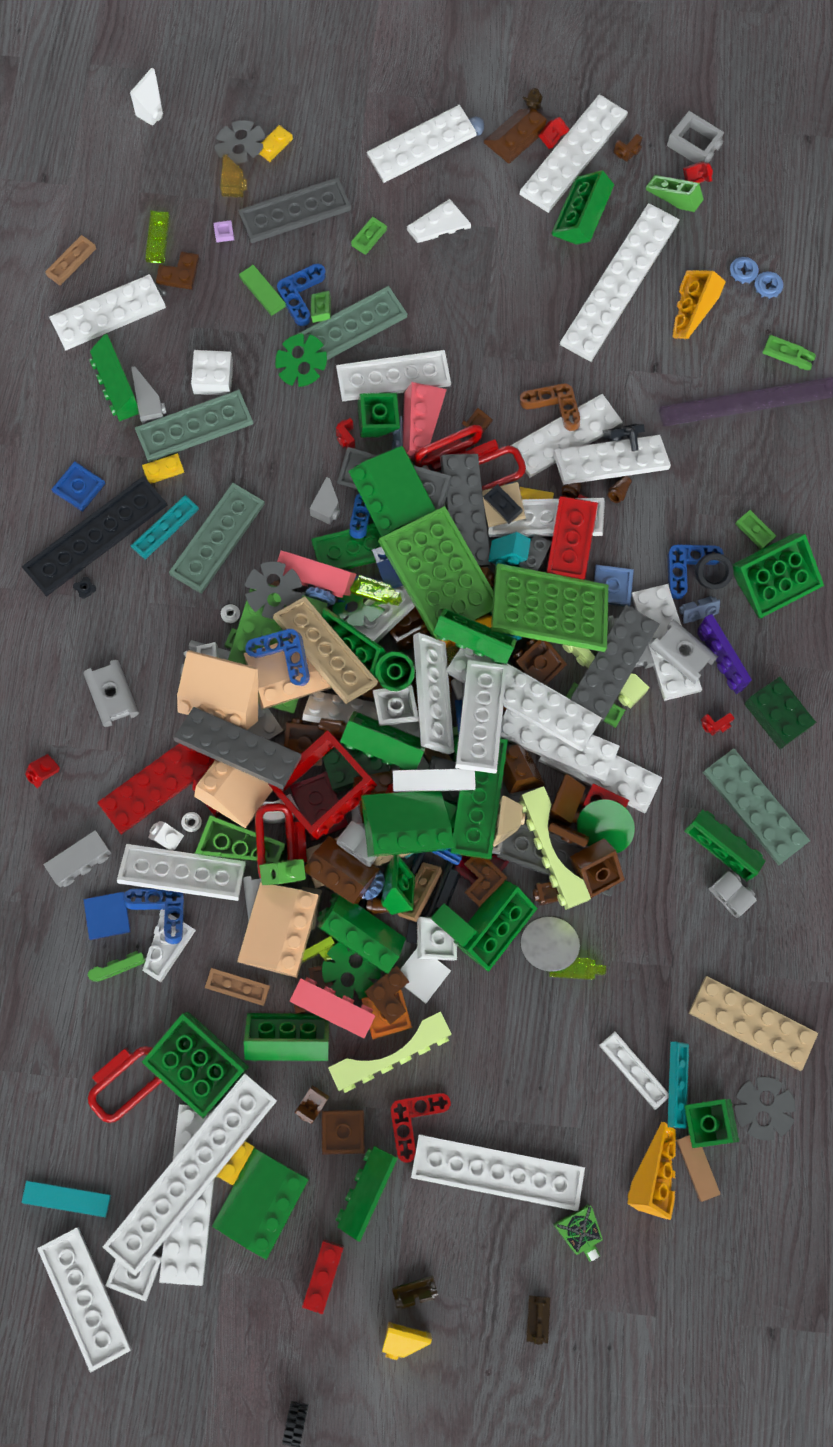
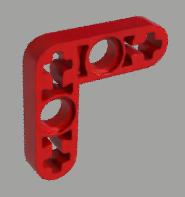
[391,1093,451,1163]

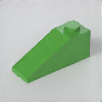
[646,175,704,212]

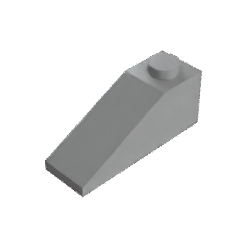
[131,366,167,425]

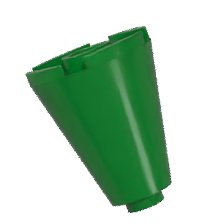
[375,651,415,692]

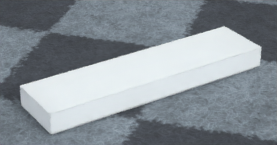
[393,769,475,792]
[599,1032,669,1110]

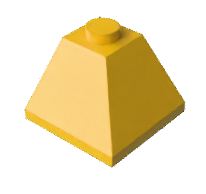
[382,1322,432,1360]

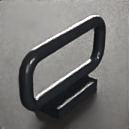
[410,852,460,917]

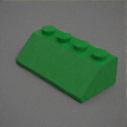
[551,170,615,245]
[89,334,139,422]
[322,608,386,679]
[434,608,517,664]
[340,711,425,770]
[684,809,766,882]
[453,881,538,972]
[317,894,406,974]
[244,1013,330,1061]

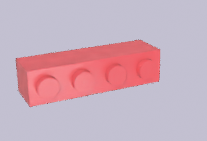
[277,550,356,598]
[290,977,376,1038]

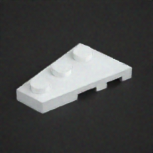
[407,199,471,243]
[143,909,196,982]

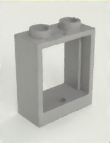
[667,111,724,164]

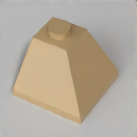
[493,796,525,847]

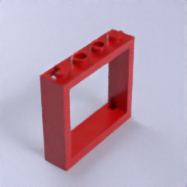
[268,730,377,840]

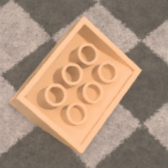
[243,639,332,710]
[177,650,258,730]
[194,760,273,828]
[237,882,319,978]

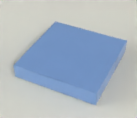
[594,565,634,606]

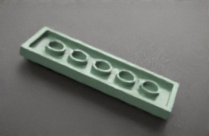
[298,286,407,360]
[135,390,253,463]
[169,483,265,594]
[703,748,810,866]

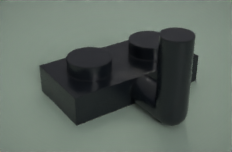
[603,424,645,451]

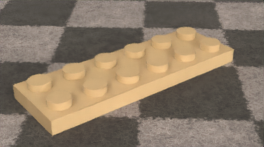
[273,597,378,704]
[689,976,818,1071]

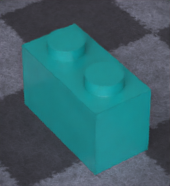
[488,532,531,566]

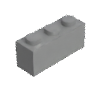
[43,830,111,887]

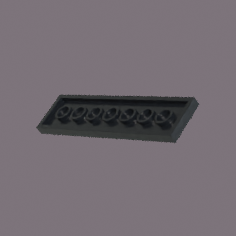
[21,476,168,597]

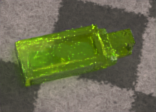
[350,575,402,606]
[549,958,606,980]

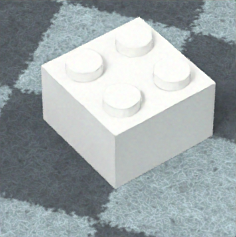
[191,350,233,395]

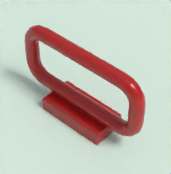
[414,424,483,472]
[461,439,526,491]
[255,803,307,885]
[88,1046,163,1123]

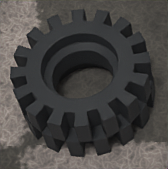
[282,1401,309,1447]

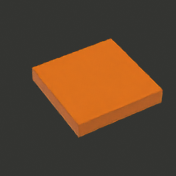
[361,990,412,1040]

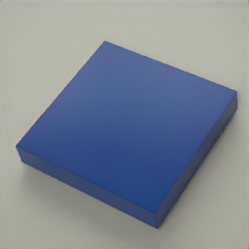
[51,461,106,512]
[83,892,131,940]

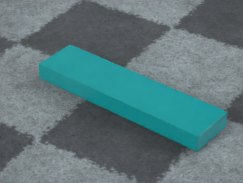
[131,495,199,560]
[668,1042,689,1129]
[21,1181,111,1217]

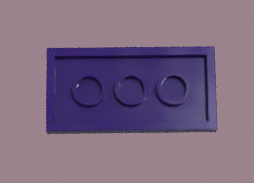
[697,614,752,694]

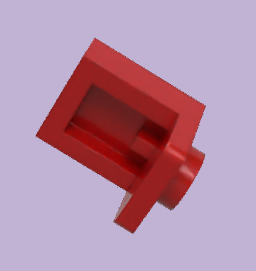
[538,117,570,149]
[683,161,713,183]
[336,418,355,449]
[701,713,735,736]
[25,754,60,788]

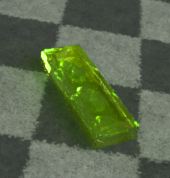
[145,211,170,263]

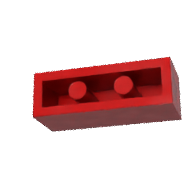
[302,1240,344,1314]

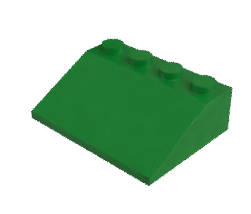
[348,446,436,537]
[732,533,824,619]
[361,791,454,857]
[142,1012,249,1119]
[335,1146,398,1242]
[212,1148,309,1260]

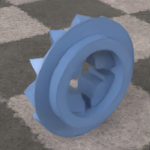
[729,257,759,284]
[754,272,783,299]
[305,587,336,606]
[362,870,385,900]

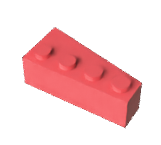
[403,382,447,462]

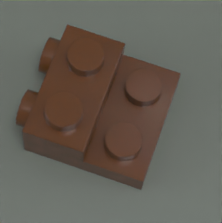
[388,607,431,651]
[511,638,567,685]
[284,718,325,766]

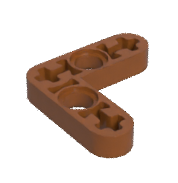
[520,384,580,431]

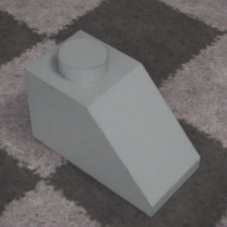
[310,477,340,525]

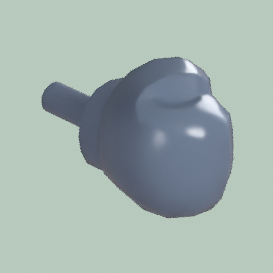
[469,116,484,136]

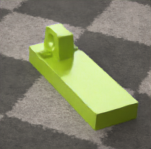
[281,936,335,975]

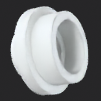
[221,604,240,624]
[181,812,202,832]

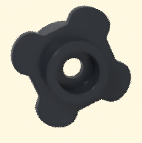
[73,577,96,599]

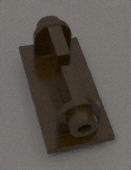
[523,88,543,111]
[392,1276,438,1310]
[526,1296,551,1345]

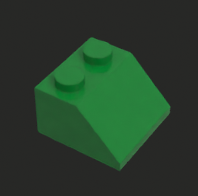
[357,393,400,438]
[381,855,415,915]
[684,1099,739,1148]

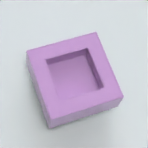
[214,221,234,242]

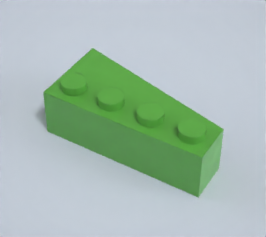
[195,816,287,863]

